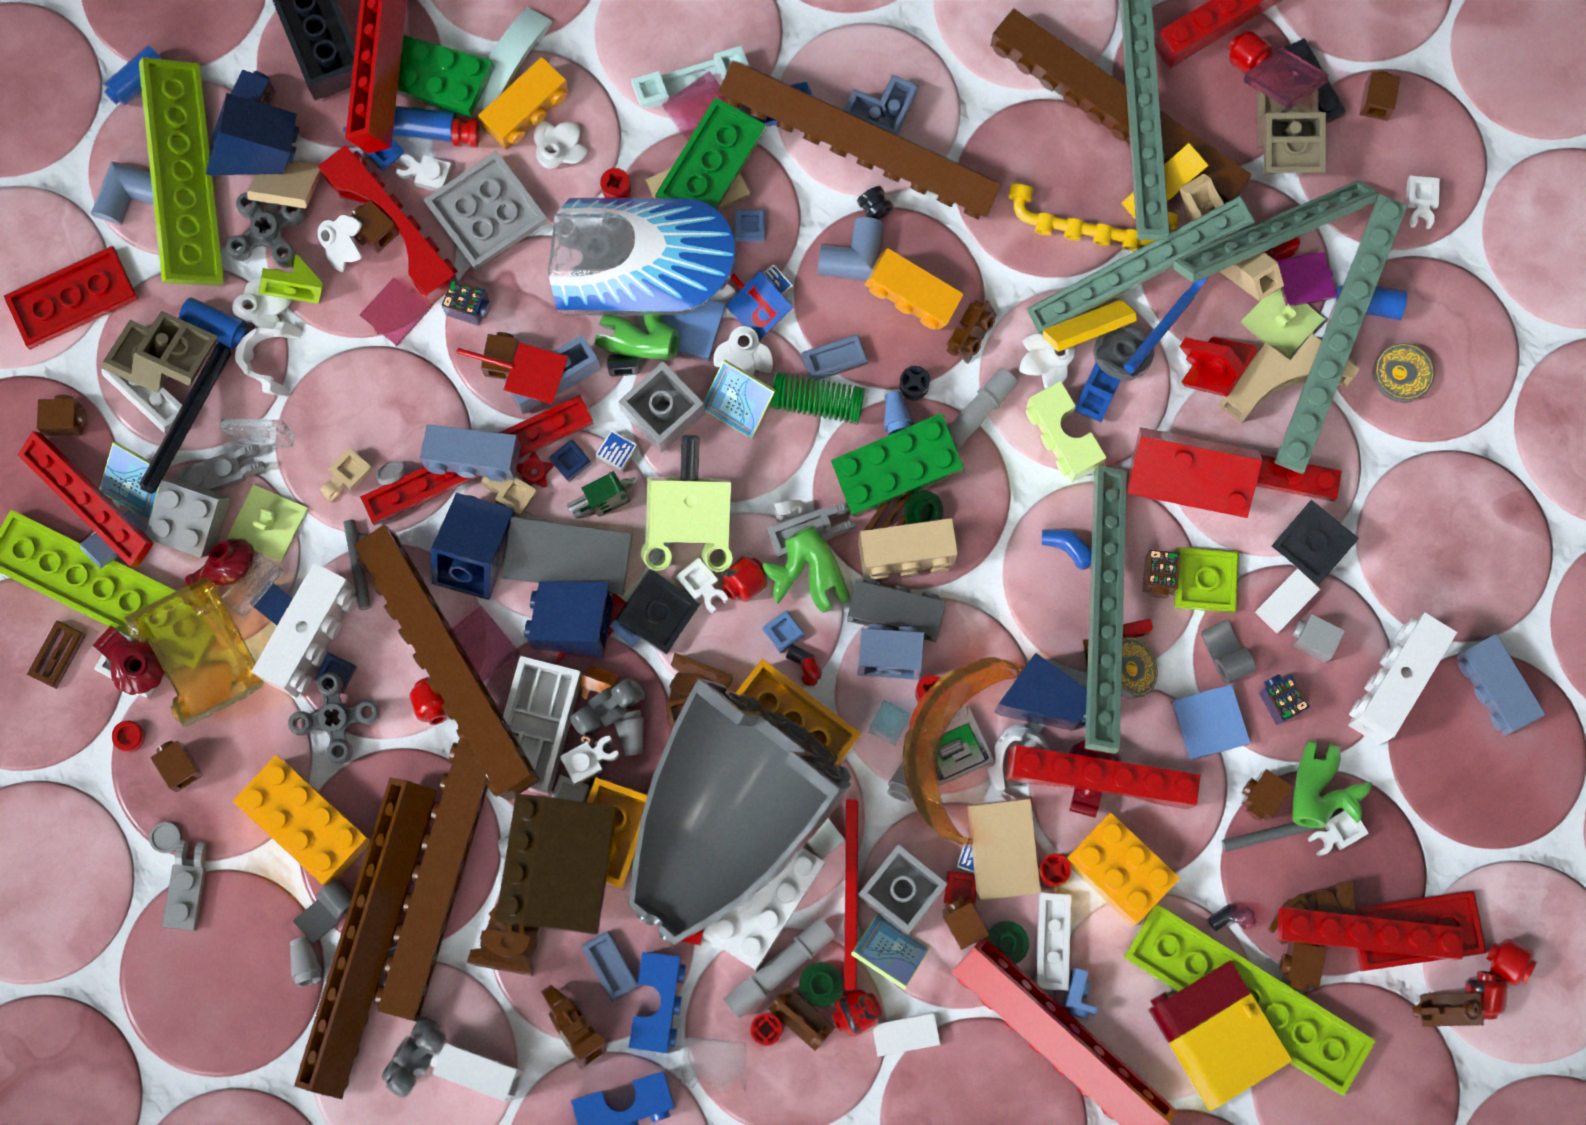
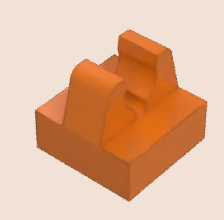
[580,665,619,699]

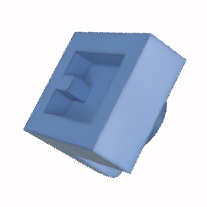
[1062,968,1098,1019]

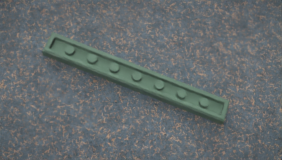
[1174,180,1378,283]
[1027,196,1255,334]

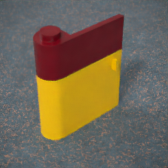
[1148,960,1292,1111]

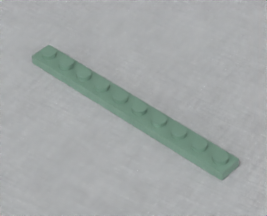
[1120,0,1169,240]
[1274,194,1408,474]
[1085,465,1127,754]

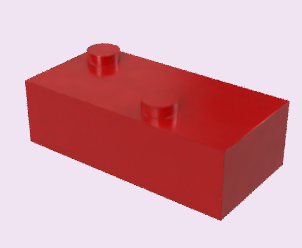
[1127,427,1262,518]

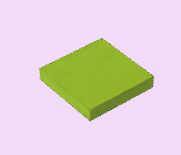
[1174,547,1239,613]

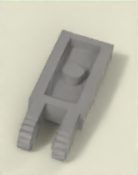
[176,444,266,492]
[767,503,857,559]
[162,840,207,931]

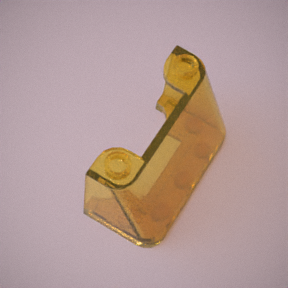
[124,577,264,728]

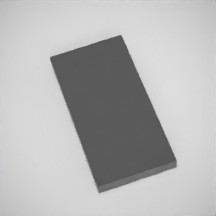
[502,517,633,595]

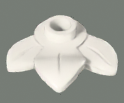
[534,120,588,169]
[318,215,363,272]
[232,277,292,329]
[714,326,773,375]
[1019,334,1075,389]

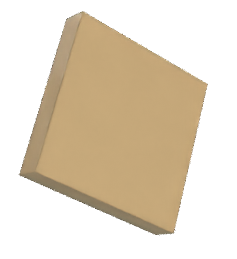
[247,160,322,208]

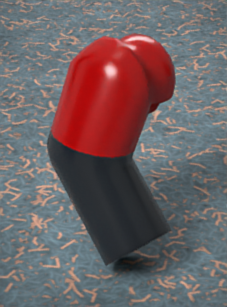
[786,644,822,686]

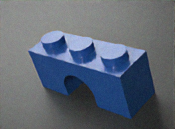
[629,952,686,1054]
[571,1071,676,1125]

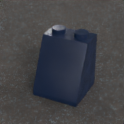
[206,93,300,176]
[431,493,514,600]
[524,581,614,659]
[994,653,1087,731]

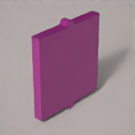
[1276,252,1337,307]

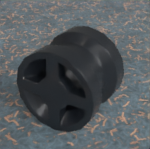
[857,186,894,220]
[899,365,930,401]

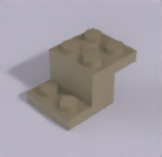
[1257,87,1326,174]
[102,311,218,394]

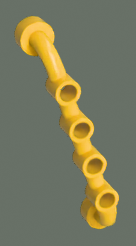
[1008,184,1179,252]

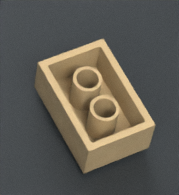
[858,518,958,581]

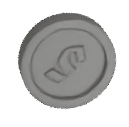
[375,461,406,485]
[149,822,182,854]

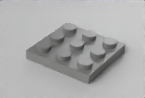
[423,151,548,271]

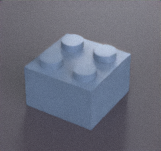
[857,624,924,680]

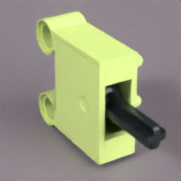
[640,435,733,572]

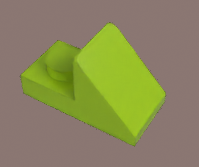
[259,254,323,304]

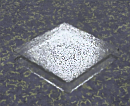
[220,418,295,448]
[220,553,283,617]

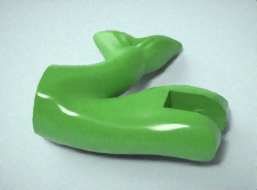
[594,311,680,360]
[763,525,850,613]
[1292,740,1372,828]

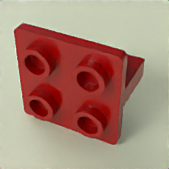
[1179,336,1258,397]

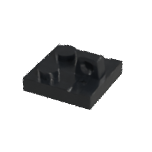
[1272,499,1359,585]
[615,569,700,655]

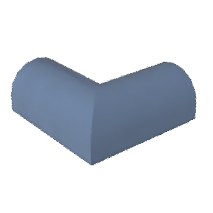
[844,74,919,135]
[91,161,154,225]
[817,217,884,281]

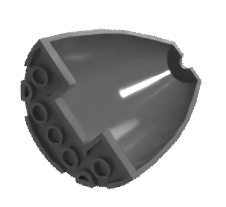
[629,679,851,945]

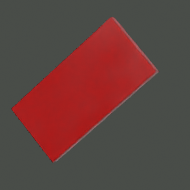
[4,246,139,350]
[1355,891,1487,972]

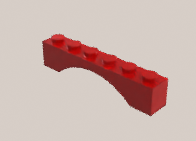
[318,145,458,305]
[1006,745,1200,809]

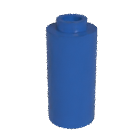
[104,45,162,106]
[393,106,456,142]
[1336,285,1407,320]
[178,297,249,349]

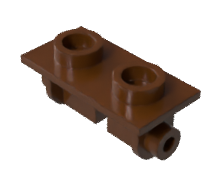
[946,300,997,364]
[768,984,836,1051]
[1413,993,1484,1027]

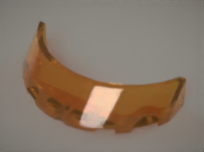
[903,657,1023,849]

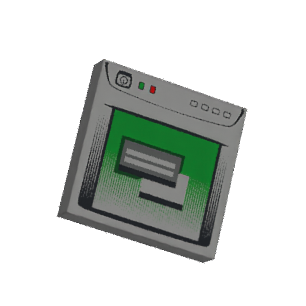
[911,705,994,787]

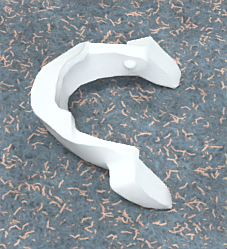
[235,322,302,396]
[987,724,1062,792]

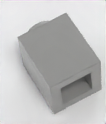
[1292,614,1345,663]

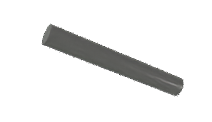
[343,520,371,610]
[1221,822,1315,852]

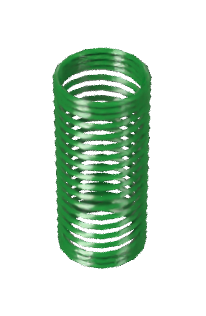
[770,371,865,425]

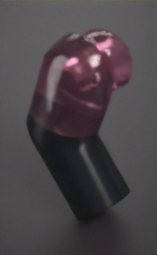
[1207,904,1256,931]

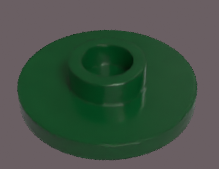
[904,490,943,525]
[986,921,1029,964]
[799,962,843,1007]

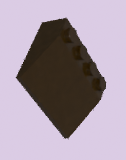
[495,794,617,935]

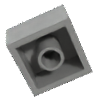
[618,361,705,453]
[145,478,231,558]
[858,844,947,936]

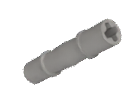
[948,368,1018,450]
[723,917,836,1019]

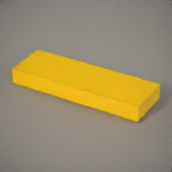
[1121,143,1209,220]
[1043,299,1137,352]

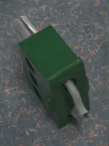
[567,471,638,519]

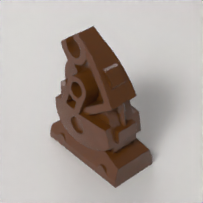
[666,653,734,728]
[1268,881,1356,947]
[467,903,539,976]
[540,985,607,1070]

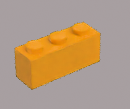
[478,57,569,150]
[864,248,964,330]

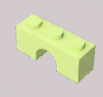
[1026,381,1106,482]

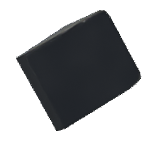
[607,354,639,377]

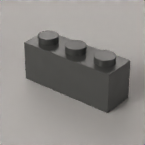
[847,578,946,642]

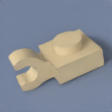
[320,448,373,503]
[481,476,537,518]

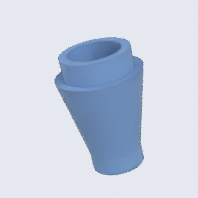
[884,391,914,435]

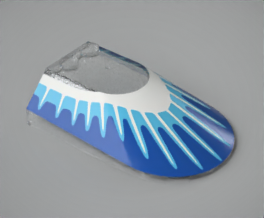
[548,198,737,316]

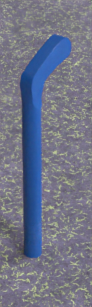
[1124,276,1209,373]

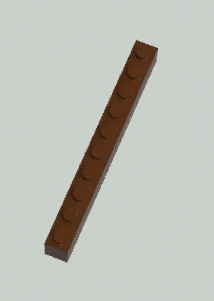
[990,8,1252,204]
[718,60,1002,220]
[354,525,540,801]
[375,726,489,1022]
[294,777,436,1099]

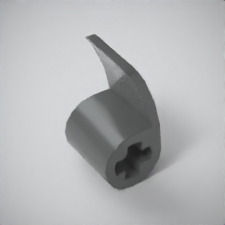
[1201,620,1256,684]
[293,878,353,942]

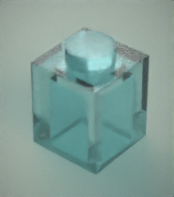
[868,700,911,746]

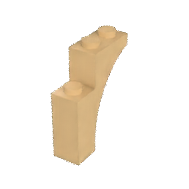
[1180,174,1284,301]
[1218,333,1360,423]

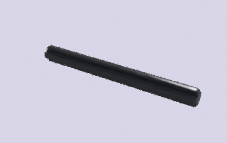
[139,343,231,494]

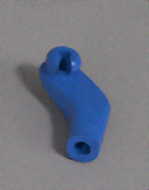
[1042,529,1092,570]

